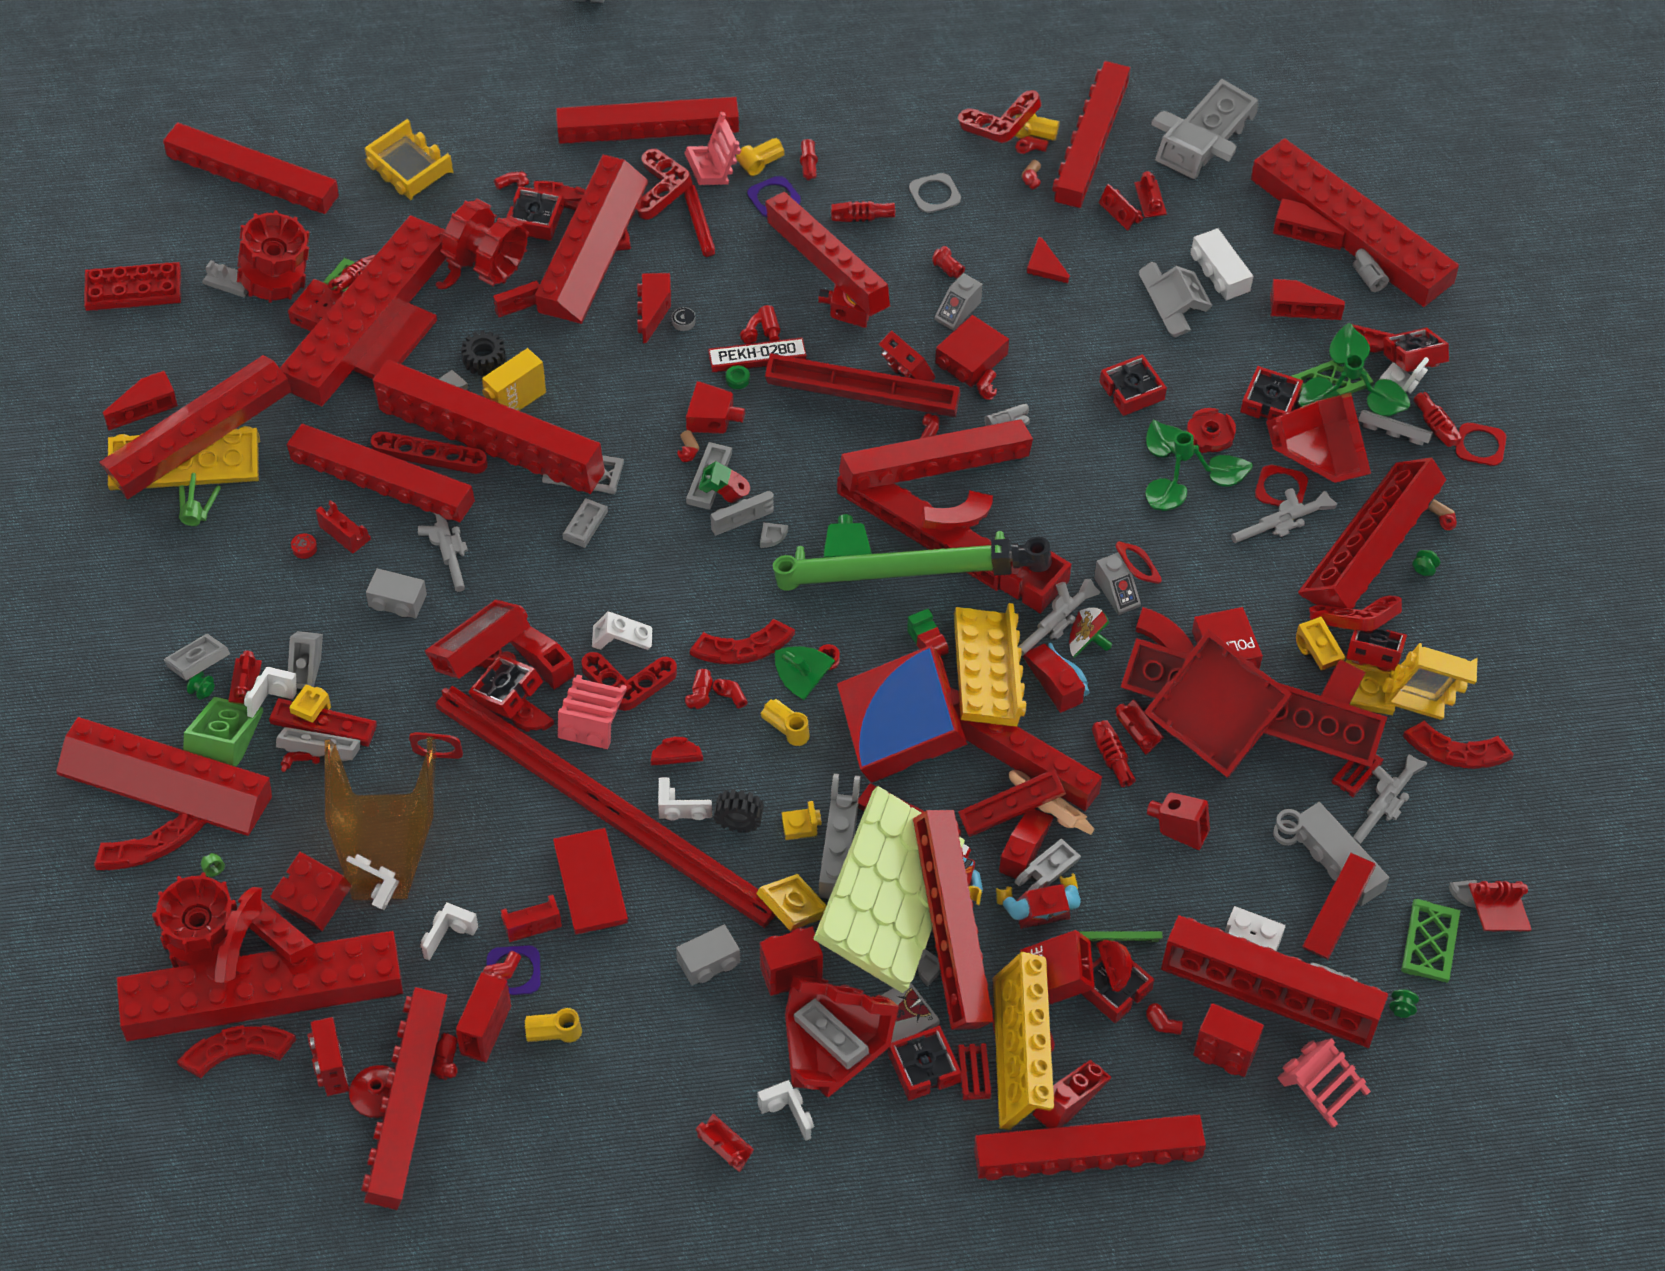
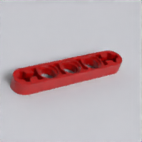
[371,432,488,474]

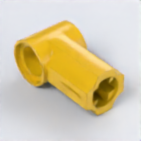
[1015,114,1059,140]
[736,138,784,176]
[761,699,810,746]
[525,1008,582,1043]

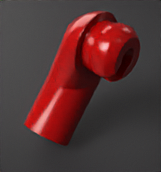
[1015,136,1048,154]
[494,172,529,190]
[976,369,997,400]
[920,413,940,439]
[712,679,748,709]
[483,951,522,980]
[1146,1003,1183,1035]

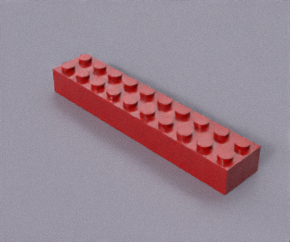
[1251,138,1459,307]
[280,215,446,407]
[373,359,605,494]
[1121,638,1387,768]
[117,931,403,1041]

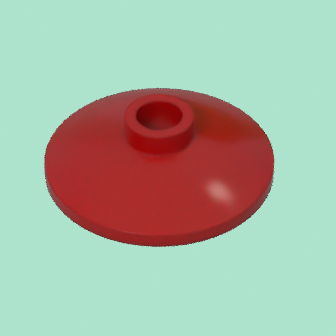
[349,1065,394,1118]

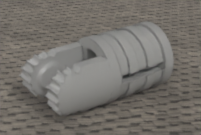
[1353,249,1389,292]
[985,404,1030,426]

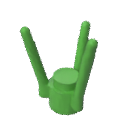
[179,473,221,526]

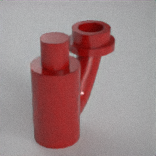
[740,305,780,344]

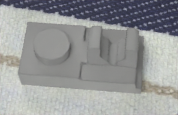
[202,260,248,298]

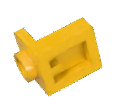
[289,684,331,723]
[781,801,822,840]

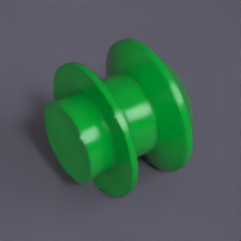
[1412,550,1440,576]
[187,671,215,699]
[1389,989,1419,1018]

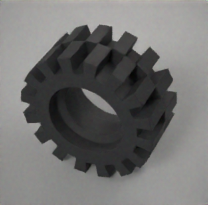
[461,331,506,376]
[714,789,764,833]

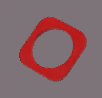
[1456,423,1507,466]
[1255,465,1308,506]
[1115,541,1162,584]
[409,732,463,759]

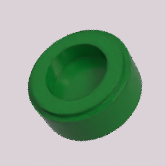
[726,366,750,389]

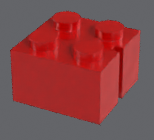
[999,551,1072,614]
[270,852,352,931]
[760,927,823,996]
[1193,1003,1264,1077]

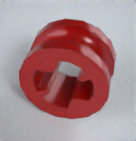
[818,644,840,670]

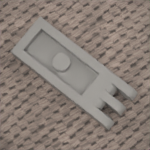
[711,491,774,536]

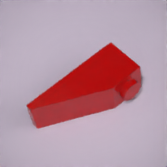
[1273,198,1345,250]
[1270,279,1345,320]
[103,371,178,431]
[1022,644,1085,713]
[999,809,1054,879]

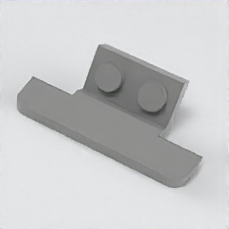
[1151,111,1236,179]
[1139,262,1212,337]

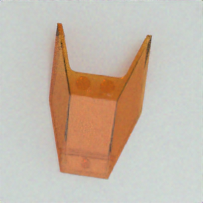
[325,737,436,900]

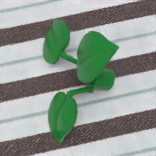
[1298,323,1410,416]
[1145,420,1253,511]

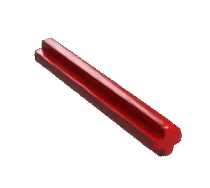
[684,184,715,257]

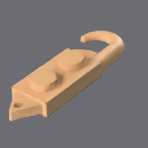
[1009,770,1095,835]

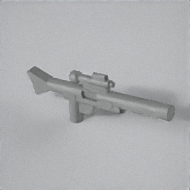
[1231,489,1337,543]
[418,513,468,592]
[1018,579,1100,656]
[1353,754,1427,845]

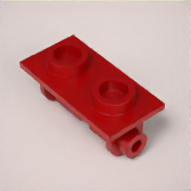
[1134,171,1167,218]
[1098,184,1143,230]
[228,651,262,704]
[1115,699,1164,755]
[695,1114,754,1172]

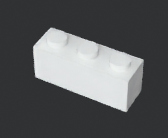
[1191,228,1253,300]

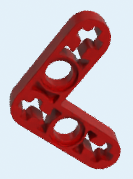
[958,90,1041,143]
[636,149,692,220]
[1309,596,1402,631]
[582,652,677,711]

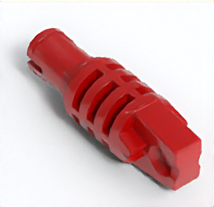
[831,201,895,222]
[329,255,375,294]
[1413,392,1462,447]
[1092,720,1136,787]

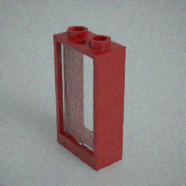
[425,599,531,679]

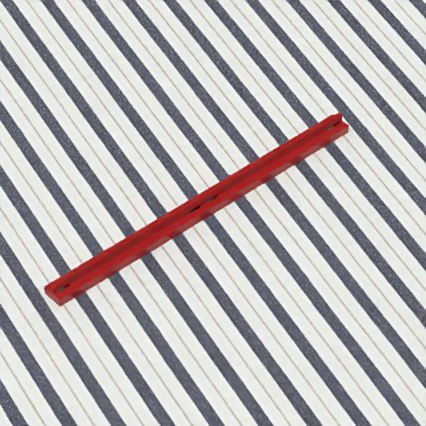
[436,686,776,928]

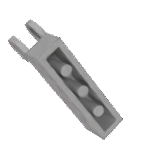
[819,773,860,899]
[1273,802,1390,906]

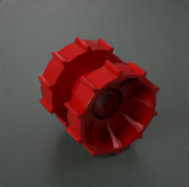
[440,198,530,286]
[237,210,310,303]
[152,872,246,968]

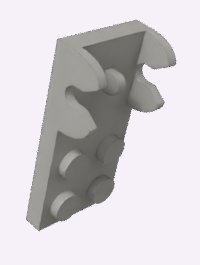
[1185,79,1258,166]

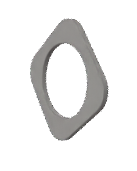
[909,173,961,213]

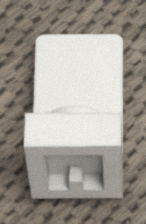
[1379,357,1429,394]
[592,611,652,650]
[244,667,297,718]
[658,778,712,820]
[346,854,399,910]
[420,903,478,960]
[758,1080,814,1141]

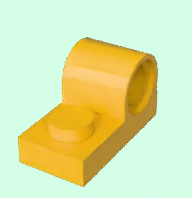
[1296,617,1345,670]

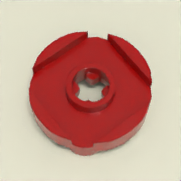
[1187,408,1236,453]

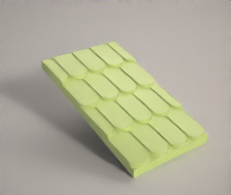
[813,786,965,993]

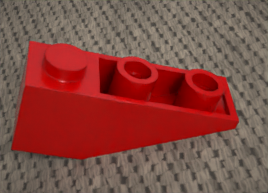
[637,273,671,343]
[510,627,575,690]
[1032,1060,1111,1128]

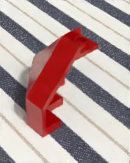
[1266,392,1371,483]
[785,974,899,1098]

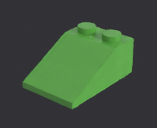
[183,697,263,767]

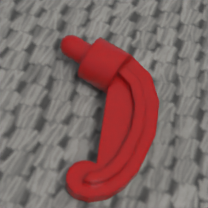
[436,262,461,289]
[281,751,320,772]

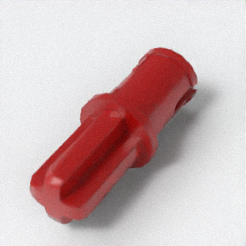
[800,139,818,181]

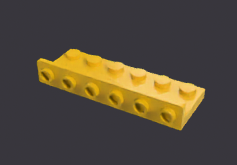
[108,426,260,490]
[954,603,1026,727]
[993,952,1054,1130]

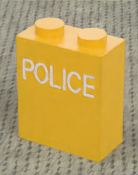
[482,348,546,411]

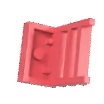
[685,112,741,185]
[558,675,627,749]
[1278,1038,1371,1128]

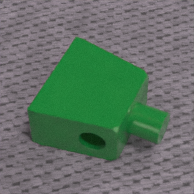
[824,514,872,558]

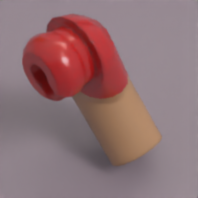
[1022,160,1041,189]
[677,430,699,462]
[1428,499,1457,530]

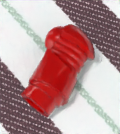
[932,246,965,279]
[685,669,713,710]
[431,1034,458,1080]

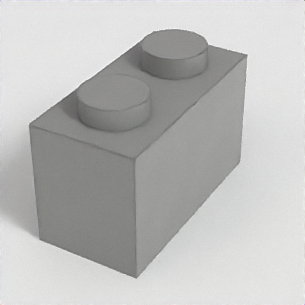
[366,568,427,618]
[676,924,740,986]

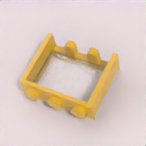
[365,119,454,200]
[1383,643,1477,720]

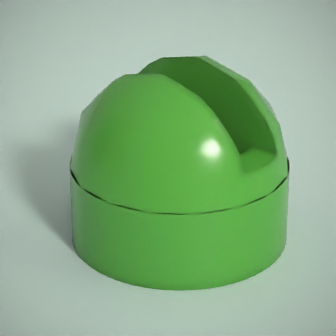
[201,853,225,877]

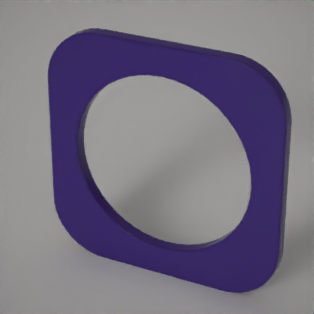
[747,176,801,217]
[487,946,541,995]

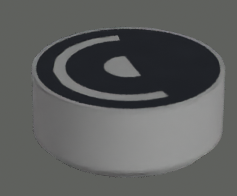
[672,308,696,331]

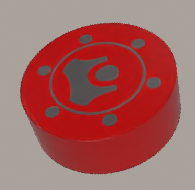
[291,533,317,559]

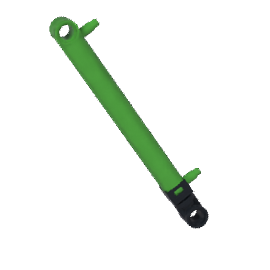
[773,531,1052,591]

